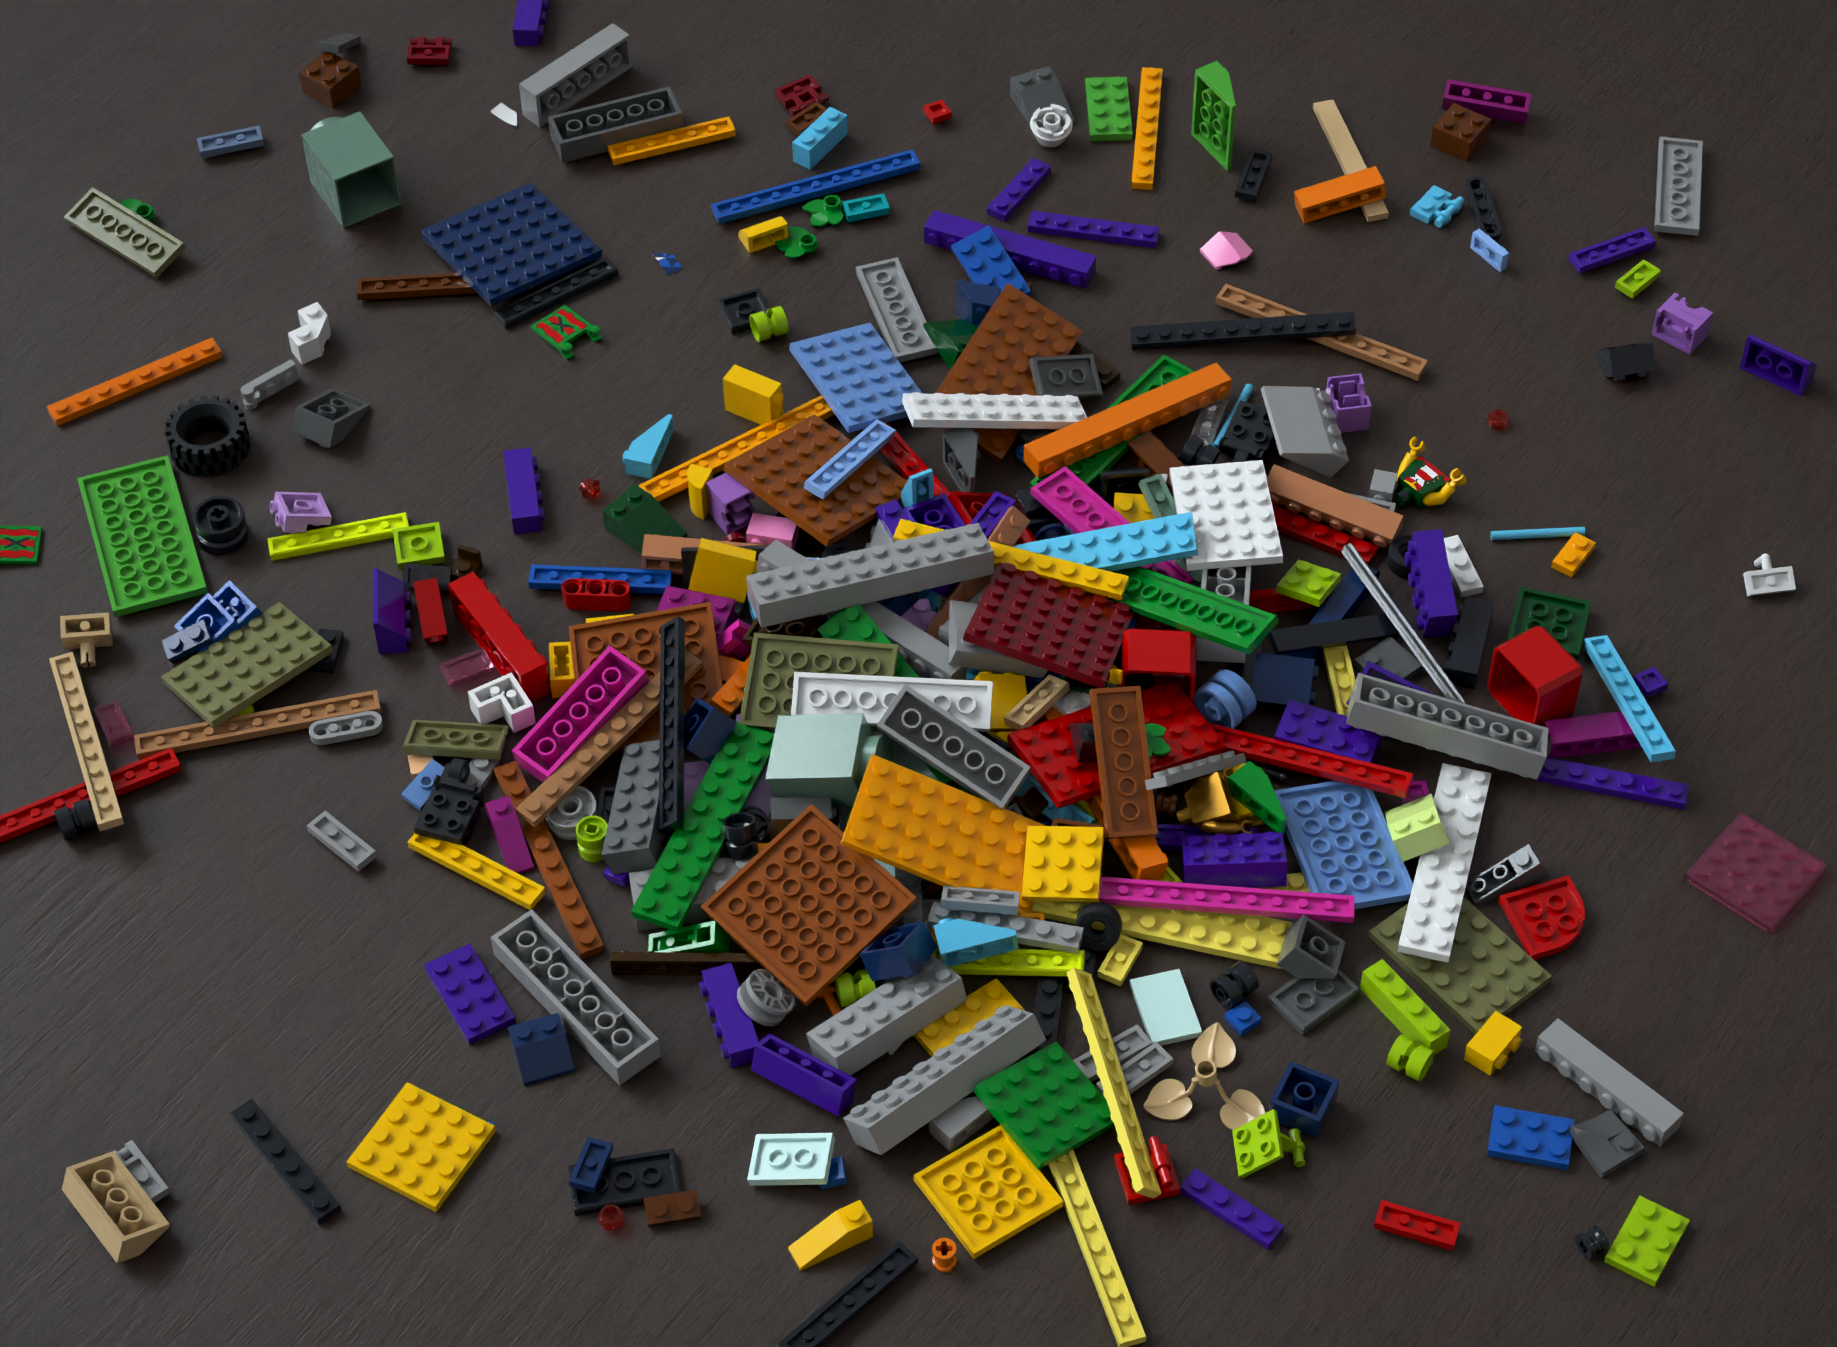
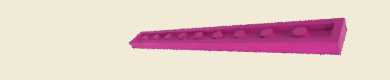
[1099,877,1355,923]

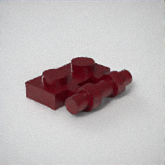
[407,36,453,65]
[774,74,829,116]

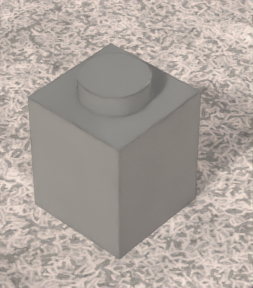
[1368,469,1398,502]

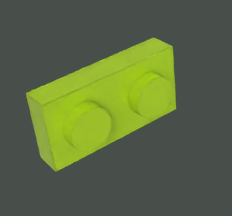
[1615,259,1661,299]

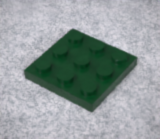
[1507,587,1591,661]

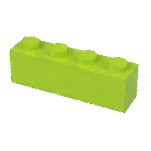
[1360,959,1450,1055]

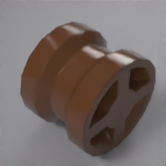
[1155,791,1178,819]

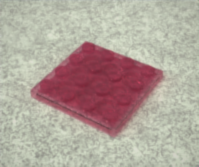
[1684,812,1827,934]

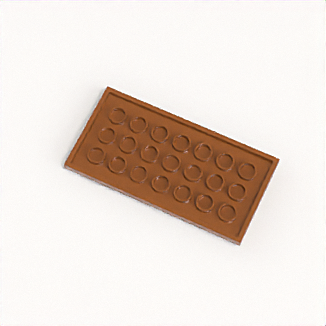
[936,283,1083,463]

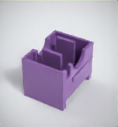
[1652,293,1713,355]
[1326,373,1372,433]
[706,473,756,535]

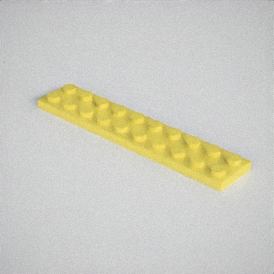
[1032,901,1292,969]

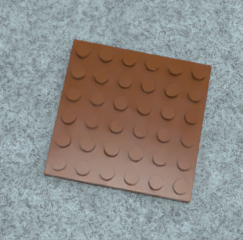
[723,414,907,547]
[568,602,723,753]
[701,804,918,1007]

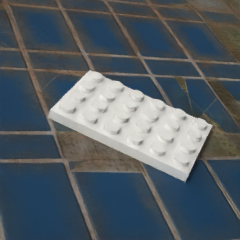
[1170,460,1283,571]

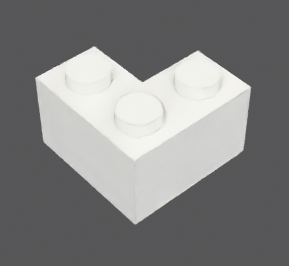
[468,672,536,733]

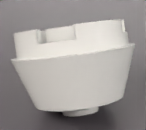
[1030,104,1073,147]

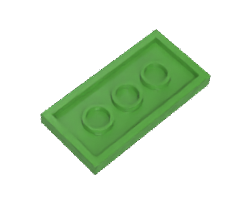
[1085,77,1133,141]

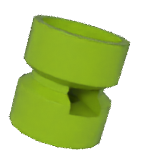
[749,306,789,342]
[576,816,608,862]
[835,968,876,1008]
[1386,1034,1435,1082]

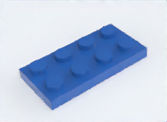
[951,225,1032,296]

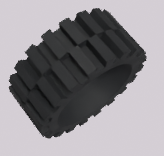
[165,395,251,477]

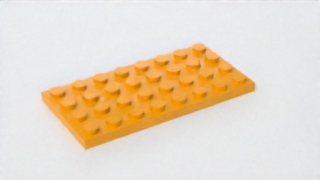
[840,754,1046,915]

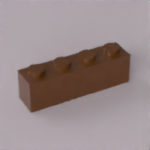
[1127,431,1186,496]

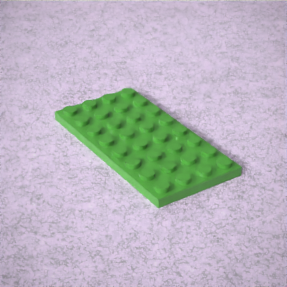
[77,455,208,617]

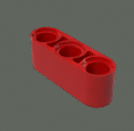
[561,578,631,612]

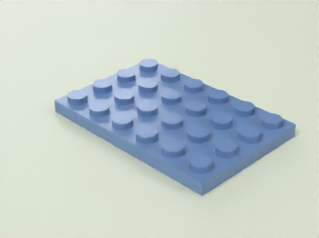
[789,323,923,433]
[1274,781,1413,909]

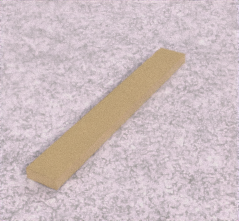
[1313,99,1389,222]

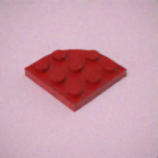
[1498,875,1585,960]

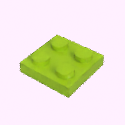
[393,522,445,570]
[1276,559,1341,607]

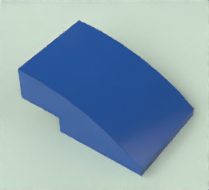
[174,580,263,652]

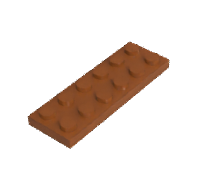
[1089,686,1158,839]

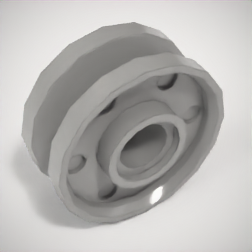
[546,786,597,840]
[737,969,795,1026]

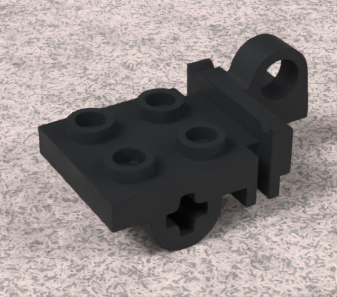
[1219,400,1276,464]
[414,758,484,845]

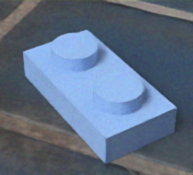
[1470,229,1509,272]

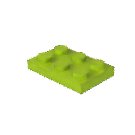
[1604,1196,1690,1287]

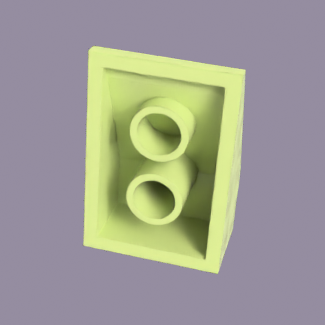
[1385,793,1450,862]

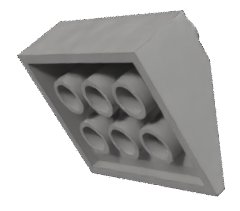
[1261,386,1349,478]
[949,600,1048,678]

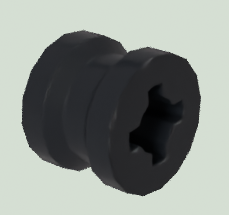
[1575,1225,1609,1260]

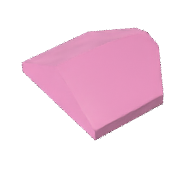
[1200,231,1253,270]

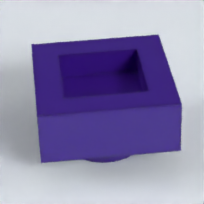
[1633,667,1668,698]

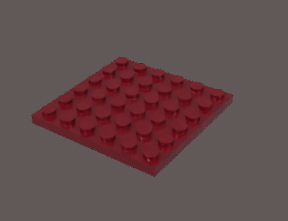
[963,561,1134,688]

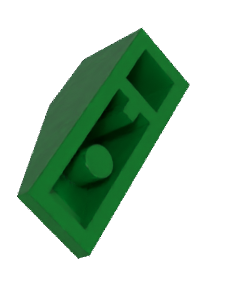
[1228,761,1286,835]
[648,921,730,953]

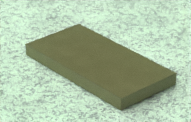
[403,720,509,760]

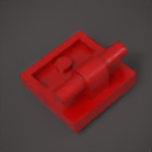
[1114,1136,1181,1205]

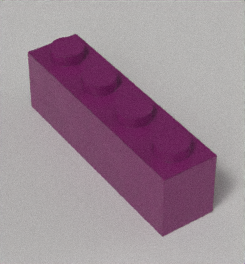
[1442,79,1531,124]
[1543,711,1642,758]

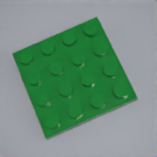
[973,1042,1115,1170]

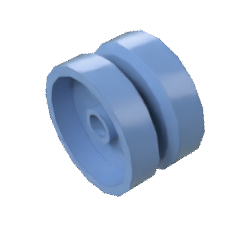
[1194,669,1257,729]

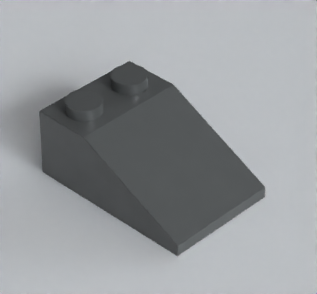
[1010,66,1075,125]
[292,388,371,448]
[943,428,980,492]

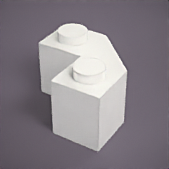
[288,302,331,365]

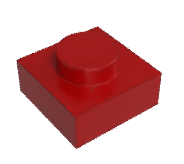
[923,100,952,125]

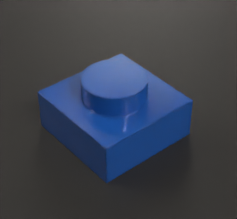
[1224,1001,1262,1037]
[819,1156,847,1190]

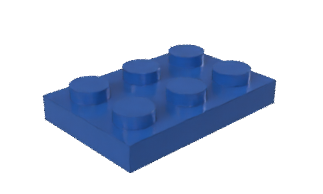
[1487,1105,1574,1170]

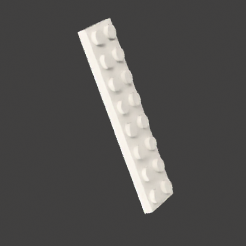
[902,392,1087,429]
[791,672,993,732]

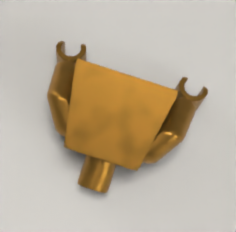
[1176,767,1254,835]

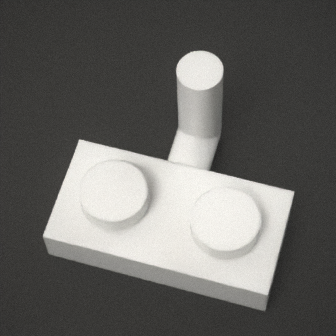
[1743,554,1796,597]

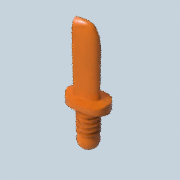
[818,986,842,1016]

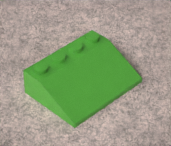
[1191,61,1236,171]

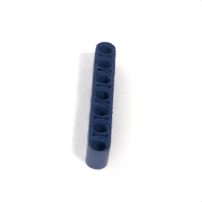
[1285,566,1380,666]

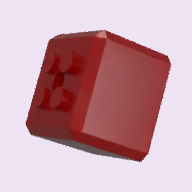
[1487,626,1583,726]
[1120,628,1196,703]

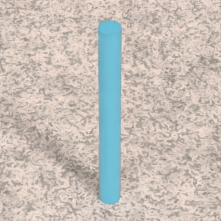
[1213,383,1254,449]
[1490,527,1585,540]

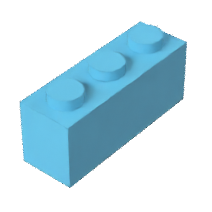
[792,107,848,170]

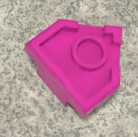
[716,619,752,659]

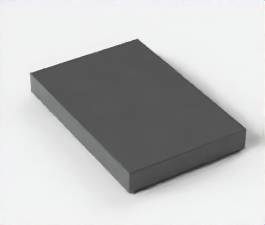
[1029,354,1103,399]
[1267,969,1360,1036]

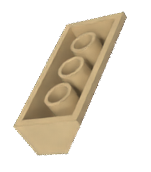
[62,1151,170,1263]

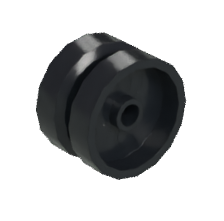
[193,496,249,556]

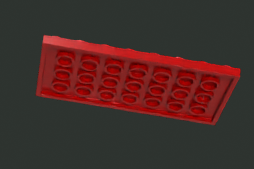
[1007,680,1226,808]

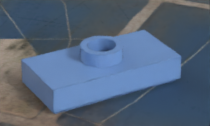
[401,759,445,811]

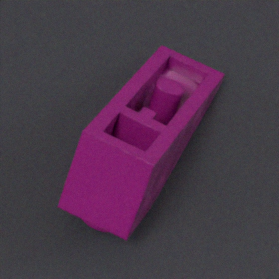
[485,796,535,874]

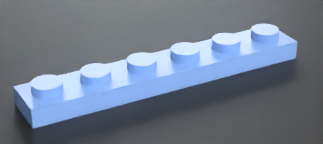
[804,419,896,499]

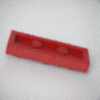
[1374,1200,1461,1251]

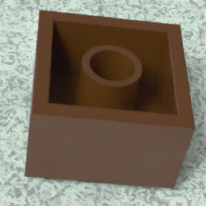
[299,52,361,108]
[1430,103,1491,162]

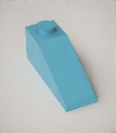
[622,414,674,479]
[901,468,934,509]

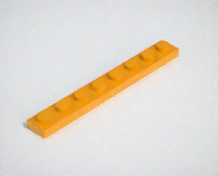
[1131,67,1163,190]

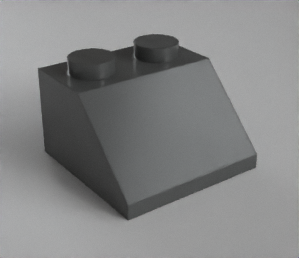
[1277,915,1345,979]

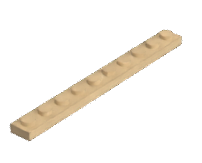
[49,652,124,831]

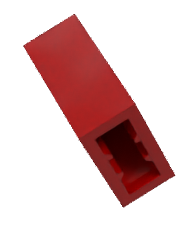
[413,578,448,643]

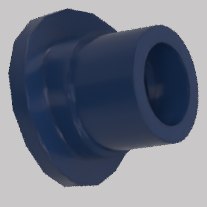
[1034,523,1066,541]

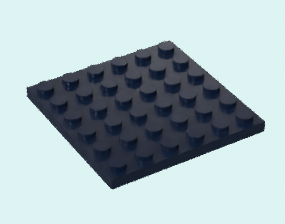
[420,182,602,306]

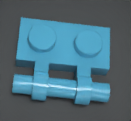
[1410,185,1465,228]

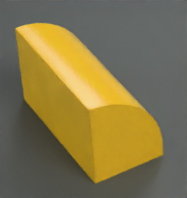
[738,216,789,253]
[687,464,713,520]
[549,642,575,698]

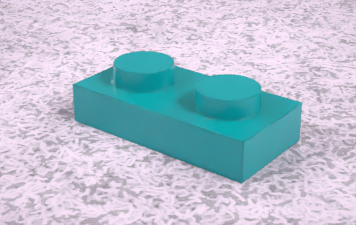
[842,193,890,222]

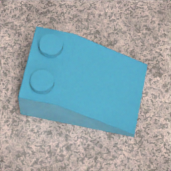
[933,918,1019,967]

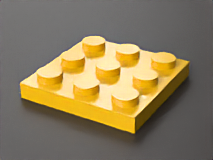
[1022,826,1104,902]

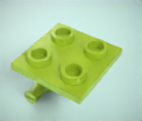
[1232,1109,1305,1178]

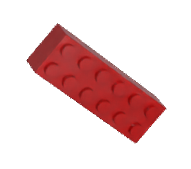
[448,572,550,703]

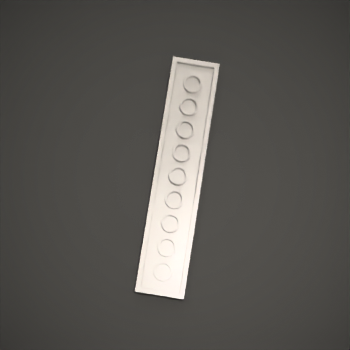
[1397,763,1492,963]

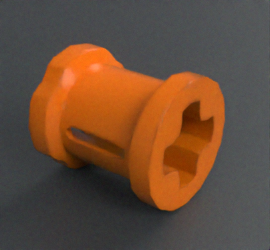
[932,1238,957,1273]

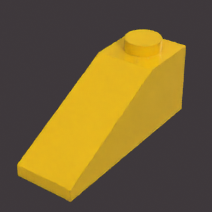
[788,1200,873,1271]

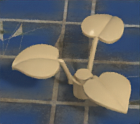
[1143,1022,1265,1130]

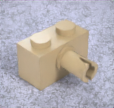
[60,613,113,668]

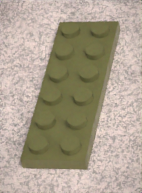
[64,187,186,278]

